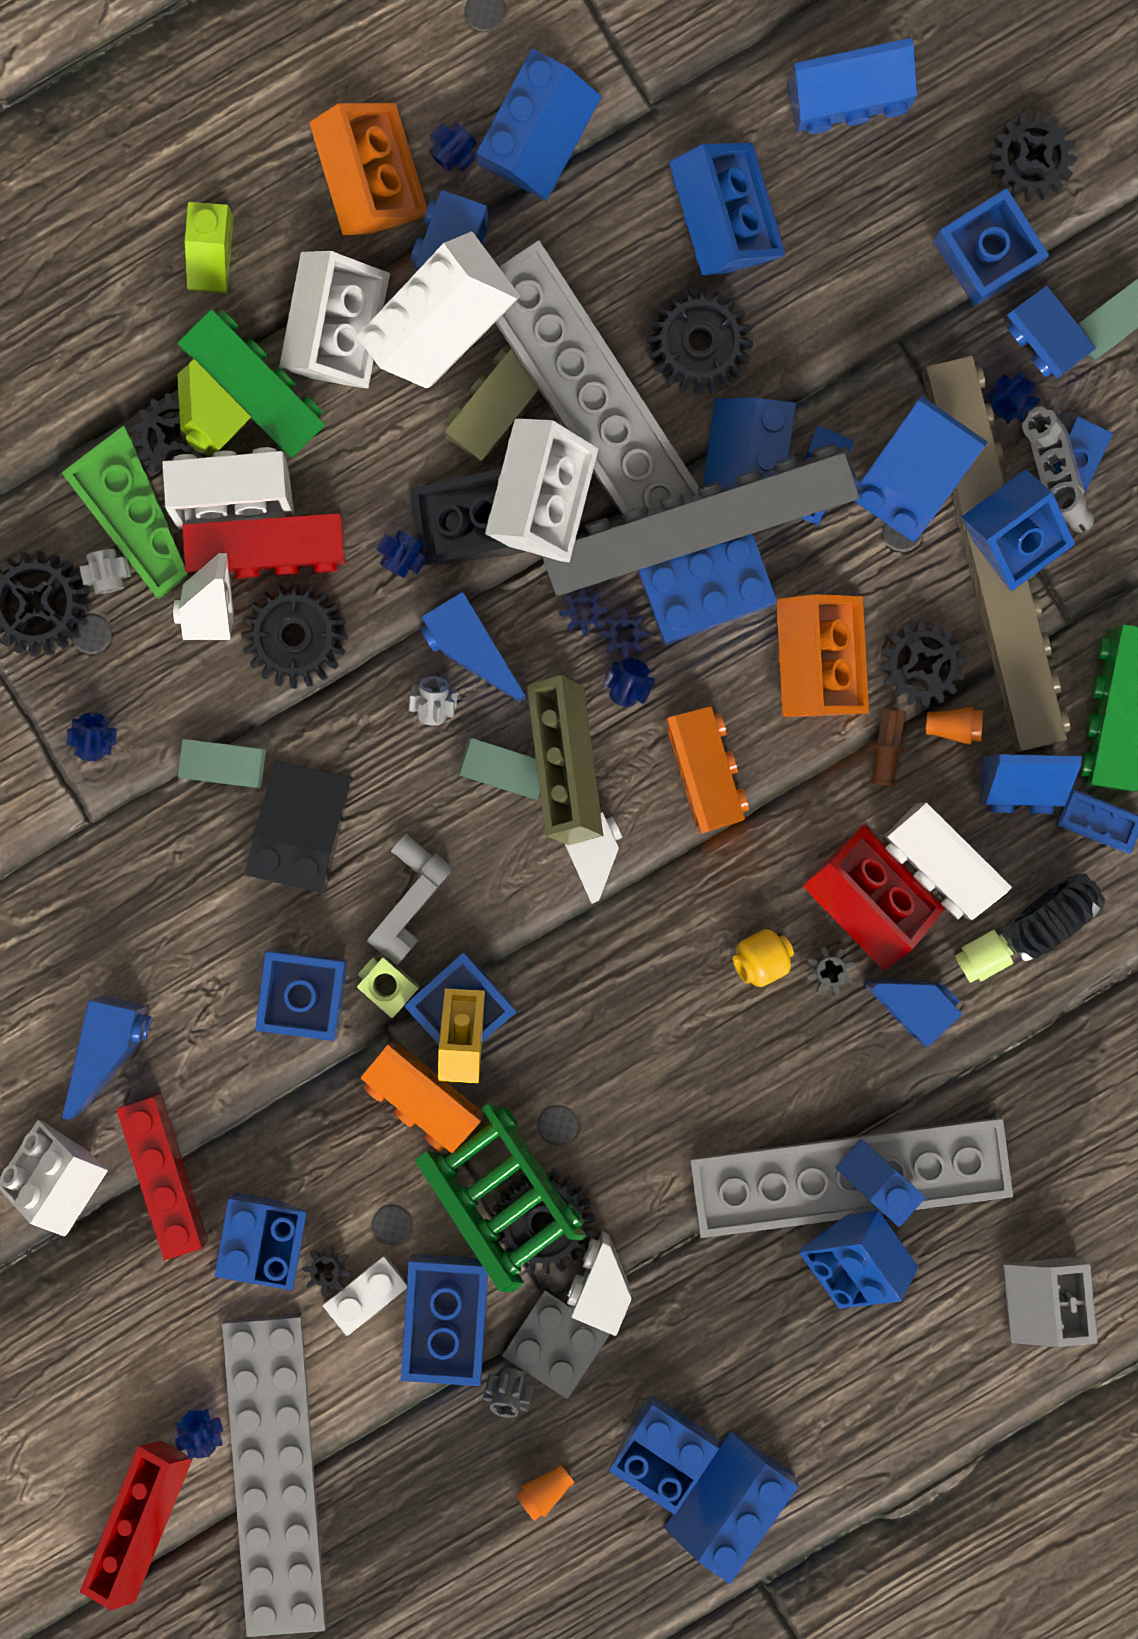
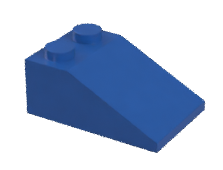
[854,396,988,543]
[420,592,526,703]
[980,754,1082,814]
[62,995,152,1120]

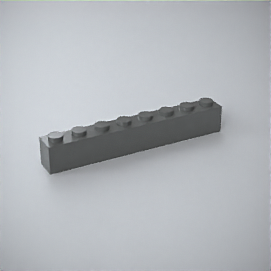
[542,444,861,596]

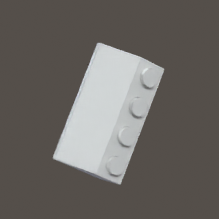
[356,231,520,388]

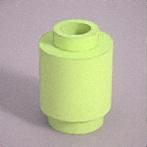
[955,929,1014,983]

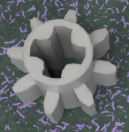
[79,549,131,594]
[408,676,458,725]

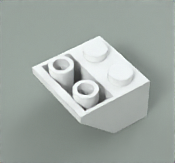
[0,1120,108,1236]
[567,1231,632,1336]

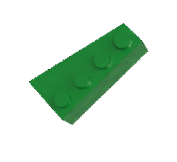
[176,309,325,458]
[1080,624,1138,792]

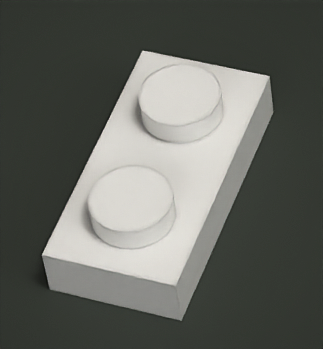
[323,1254,407,1336]

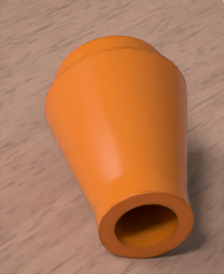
[926,706,983,745]
[515,1464,575,1521]

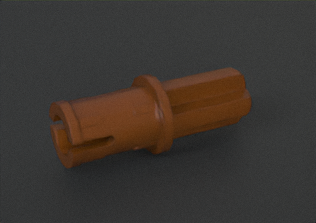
[870,708,906,787]

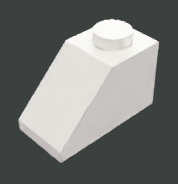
[173,553,234,640]
[565,812,622,904]

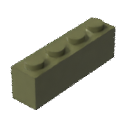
[444,344,541,466]
[527,675,604,845]

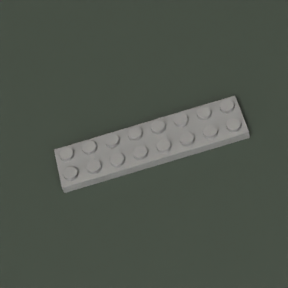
[495,240,699,519]
[690,1117,1013,1238]
[222,1315,326,1637]

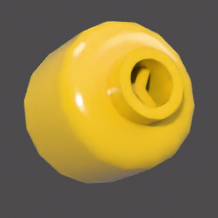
[733,929,794,987]

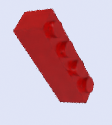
[182,513,347,579]
[116,1093,208,1261]
[80,1441,193,1610]

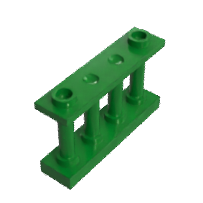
[414,1104,587,1292]

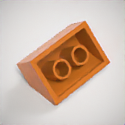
[309,103,427,235]
[776,594,869,717]
[664,706,749,834]
[361,1038,484,1153]

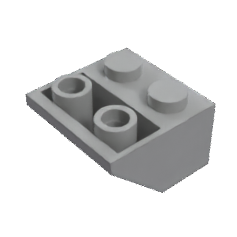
[1003,1256,1098,1347]

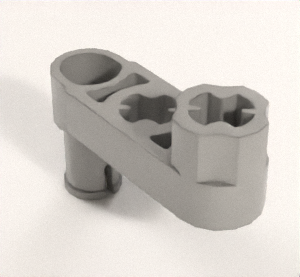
[1022,406,1094,533]
[367,833,454,967]

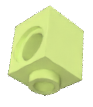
[357,956,421,1018]

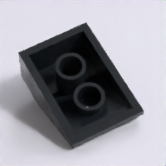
[411,468,527,566]
[244,760,352,893]

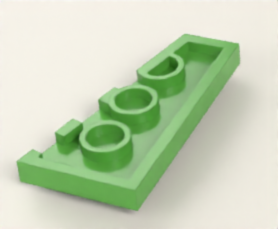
[62,425,190,599]

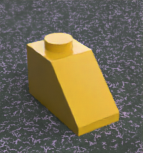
[438,988,485,1083]

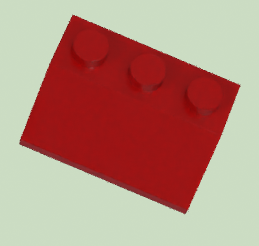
[803,824,945,971]

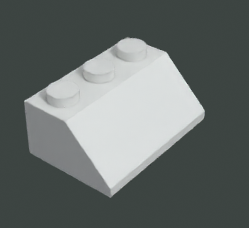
[279,251,390,388]
[485,419,598,562]
[163,447,295,530]
[883,803,1012,920]

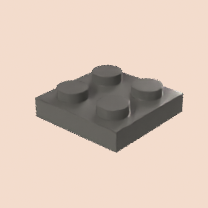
[502,1288,610,1399]

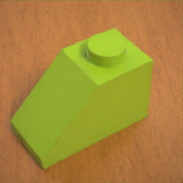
[185,202,234,294]
[177,359,251,457]

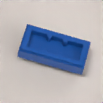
[1051,417,1113,495]
[1055,788,1138,854]

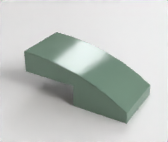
[1078,279,1138,362]
[457,737,540,800]
[177,739,266,788]

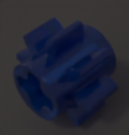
[428,122,477,172]
[987,372,1040,424]
[376,530,427,579]
[559,588,608,637]
[600,610,650,660]
[603,658,655,707]
[66,712,117,761]
[174,1409,224,1460]

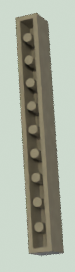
[921,356,1070,752]

